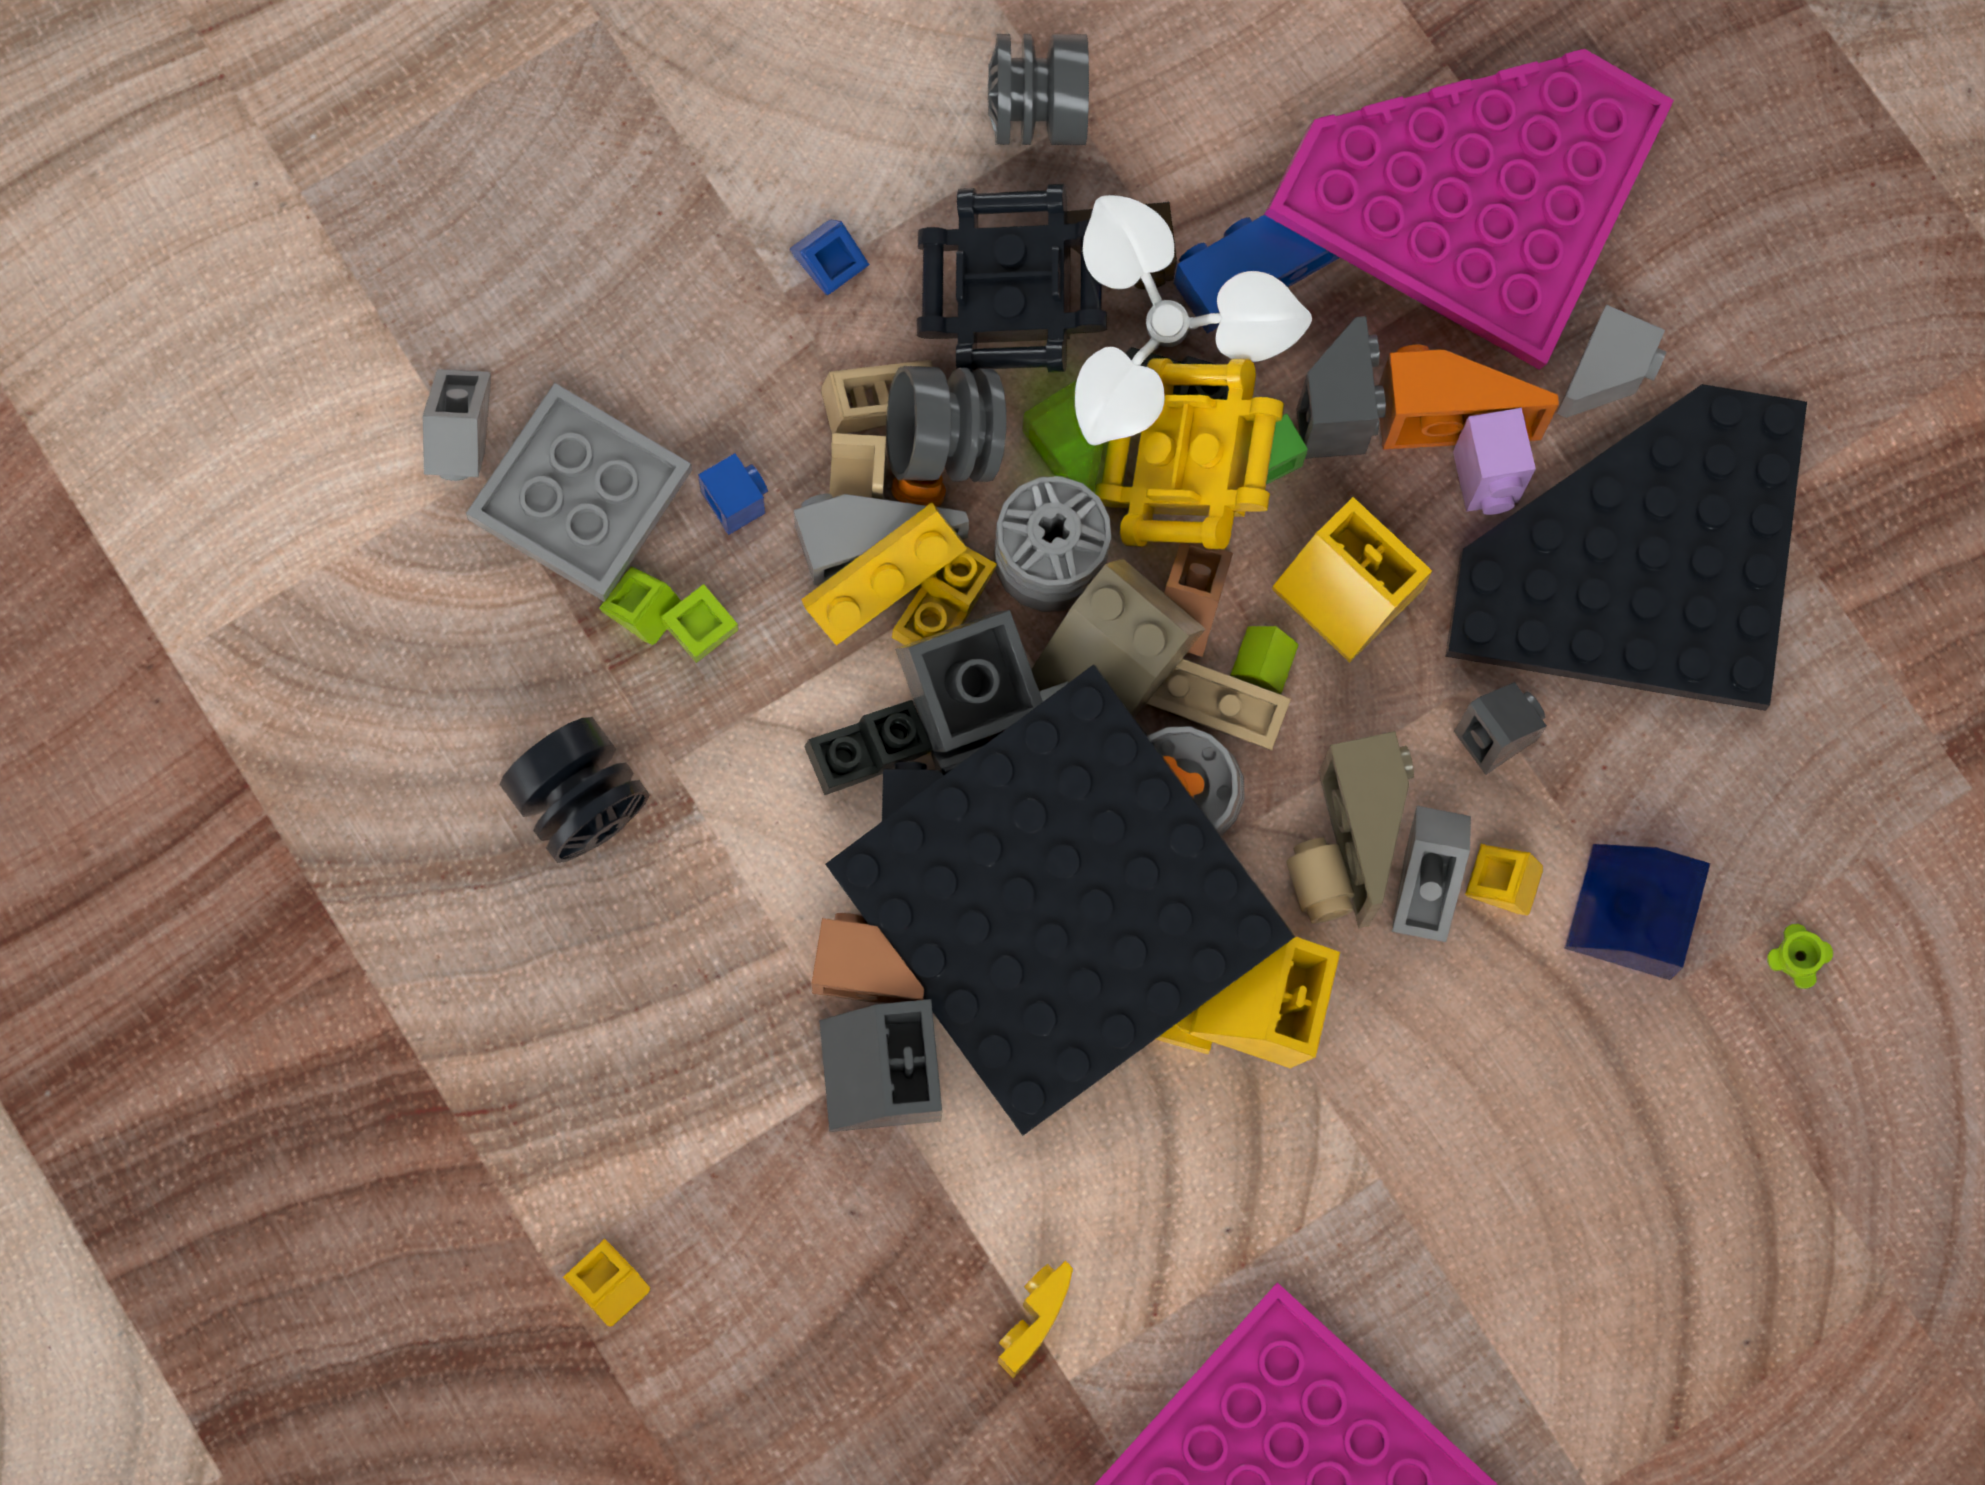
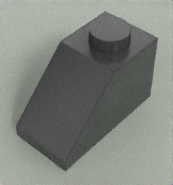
[1454,682,1547,775]

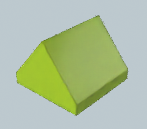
[1230,626,1299,695]

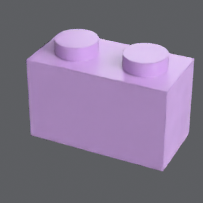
[1453,408,1536,515]

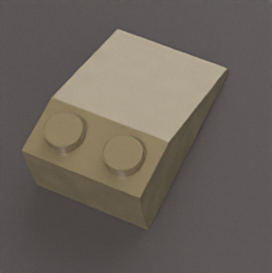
[1031,559,1206,718]
[1318,731,1414,928]

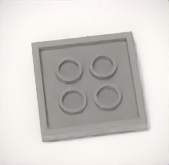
[466,383,692,602]

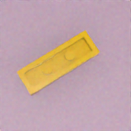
[801,503,967,646]

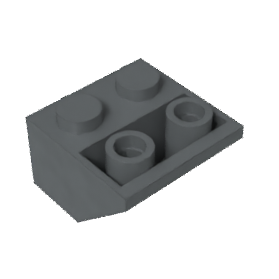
[1296,316,1386,459]
[819,999,942,1132]

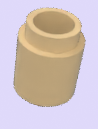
[1286,838,1355,923]

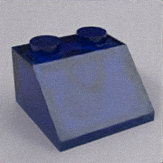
[1564,844,1710,980]

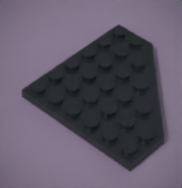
[1445,384,1807,711]

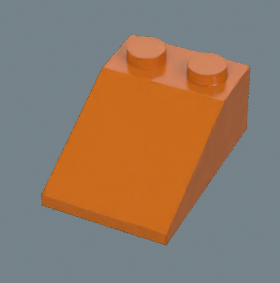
[1378,345,1559,450]

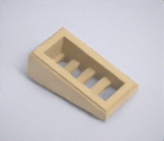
[821,360,932,434]

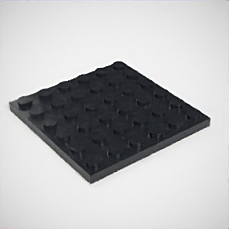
[825,664,1295,1136]

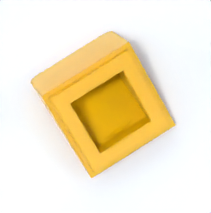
[1465,844,1543,916]
[563,1239,650,1327]

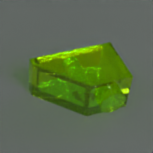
[1022,380,1104,492]

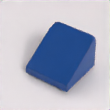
[790,219,870,295]

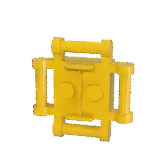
[1095,358,1284,550]

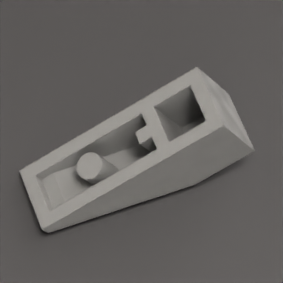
[794,494,969,585]

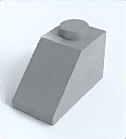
[1557,305,1667,418]
[423,369,491,481]
[1392,806,1471,942]

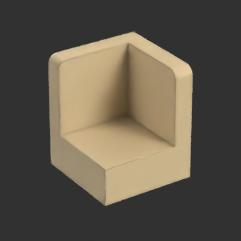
[829,433,886,499]

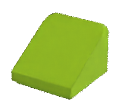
[599,566,681,645]

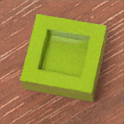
[661,584,739,663]

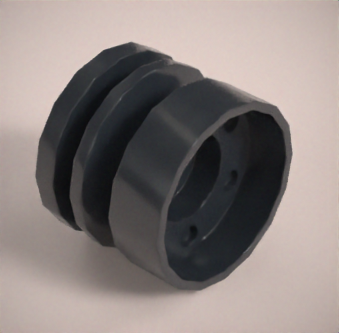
[499,717,650,863]

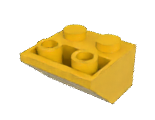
[1272,497,1432,663]
[1189,936,1340,1068]

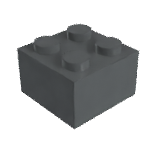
[895,610,1043,752]

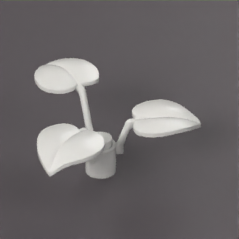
[1075,195,1312,446]

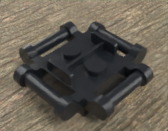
[917,184,1107,373]

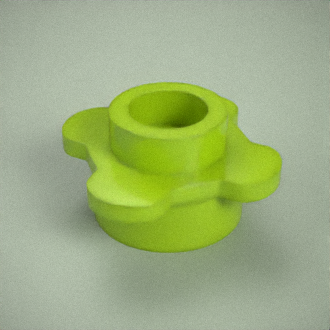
[1767,924,1833,989]

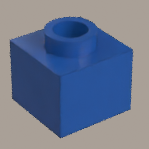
[698,453,768,535]

